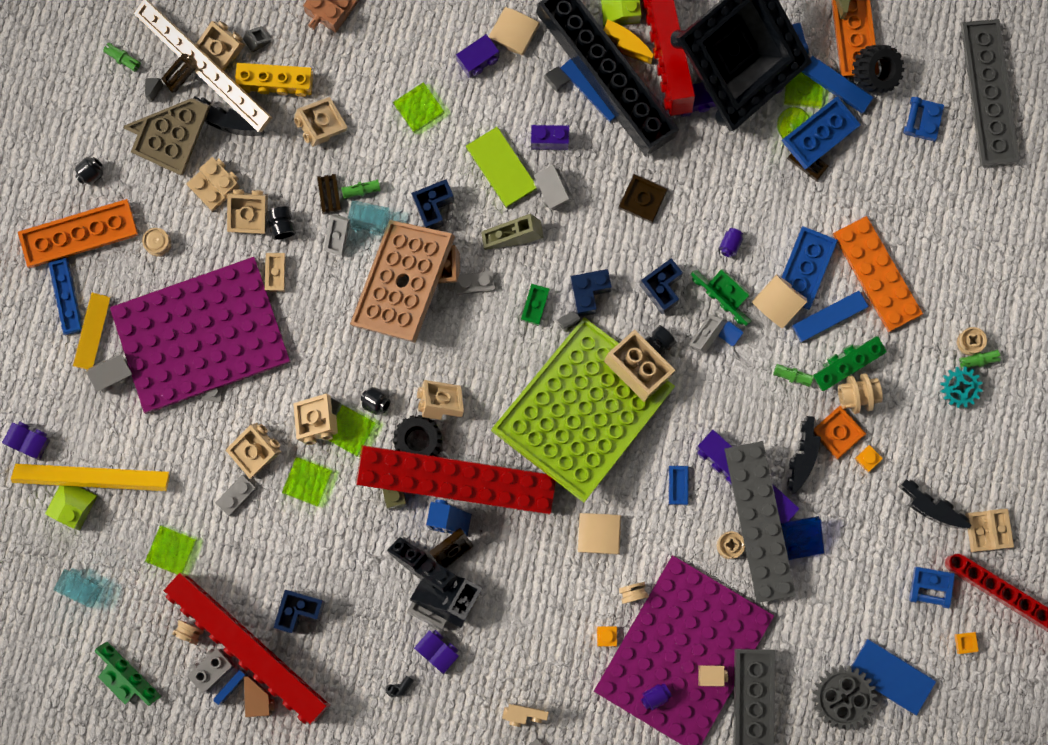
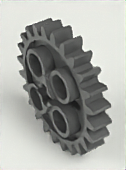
[812,665,877,731]

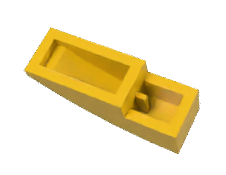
[604,19,653,64]

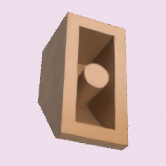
[438,245,460,284]
[244,676,275,717]

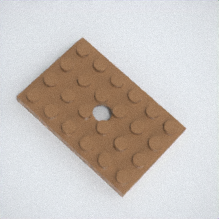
[350,220,455,343]

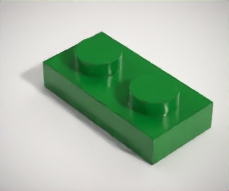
[521,283,550,326]

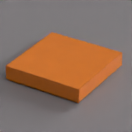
[813,406,866,459]

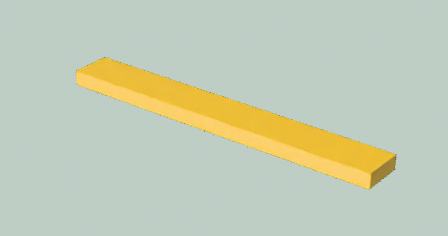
[11,464,170,491]

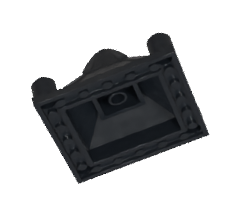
[671,0,812,132]

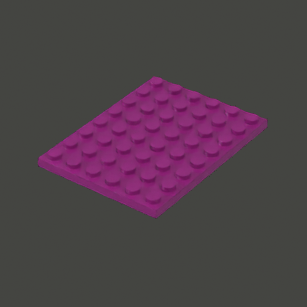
[110,257,291,414]
[593,555,774,745]

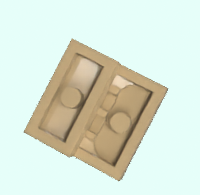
[488,7,540,55]
[752,274,807,329]
[965,509,1014,552]
[578,513,621,554]

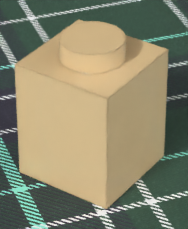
[698,666,728,686]

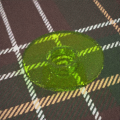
[777,107,810,139]

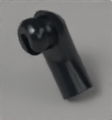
[385,675,414,698]

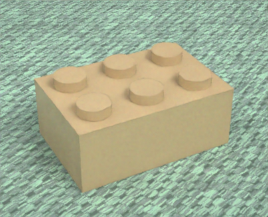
[604,329,676,402]

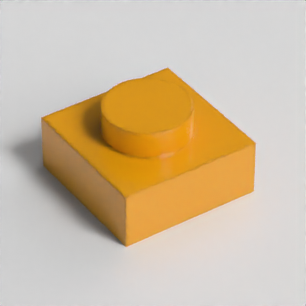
[854,445,883,472]
[597,626,617,646]
[954,632,979,654]

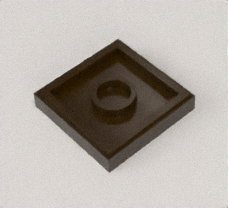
[618,174,668,223]
[429,528,473,568]

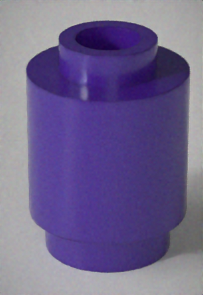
[719,228,743,257]
[641,683,672,711]

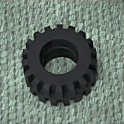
[852,45,905,93]
[393,415,443,456]

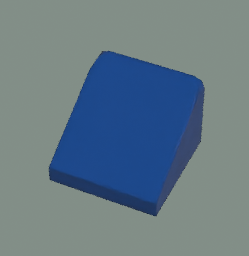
[719,321,743,346]

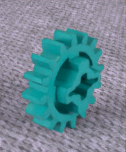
[940,367,983,408]

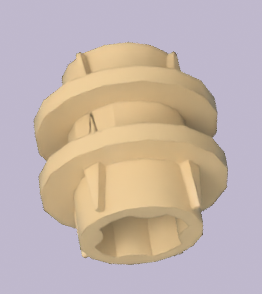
[838,373,883,414]

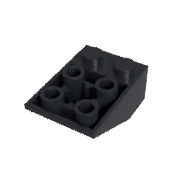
[410,576,483,628]

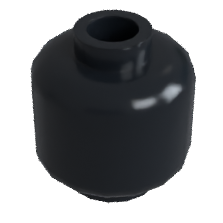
[75,157,104,185]
[361,387,391,415]

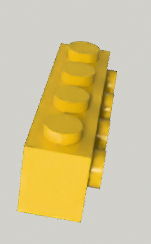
[235,63,313,97]

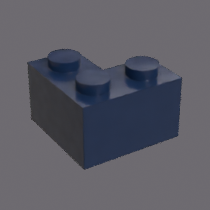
[411,179,454,230]
[640,258,683,315]
[570,269,612,317]
[273,590,325,634]

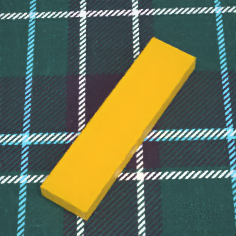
[73,292,110,370]

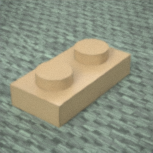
[265,253,286,292]

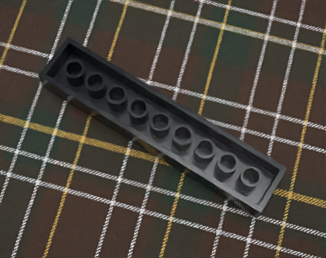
[536,0,679,157]

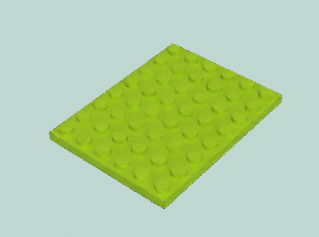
[491,317,675,503]

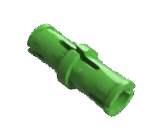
[103,42,141,72]
[341,179,381,199]
[959,350,1001,369]
[773,364,813,387]

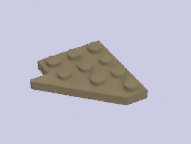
[123,98,211,175]

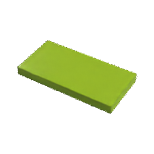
[466,127,537,208]

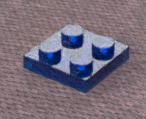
[781,516,824,560]

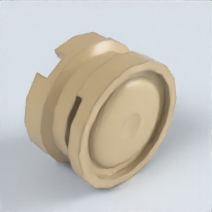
[142,228,172,257]
[957,327,987,356]
[716,531,745,559]
[619,582,649,604]
[172,620,204,645]

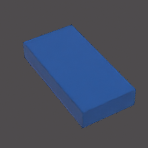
[668,466,689,505]
[213,670,248,705]

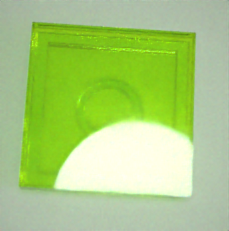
[783,72,823,109]
[393,82,445,133]
[328,404,376,457]
[282,457,333,507]
[145,526,197,575]

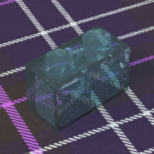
[348,200,390,235]
[53,568,104,608]

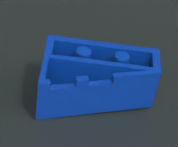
[426,499,472,537]

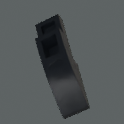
[194,96,265,136]
[787,416,821,494]
[898,479,972,530]
[387,537,457,593]

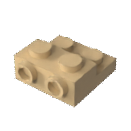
[196,21,245,71]
[294,97,348,147]
[186,157,240,212]
[227,189,268,234]
[417,380,464,420]
[293,393,338,445]
[226,423,282,479]
[502,703,549,727]

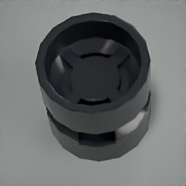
[266,206,296,240]
[645,325,677,357]

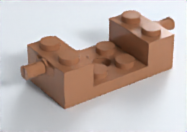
[303,0,359,33]

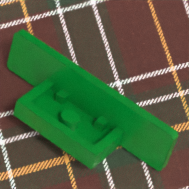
[690,269,752,326]
[813,336,887,391]
[95,642,161,706]

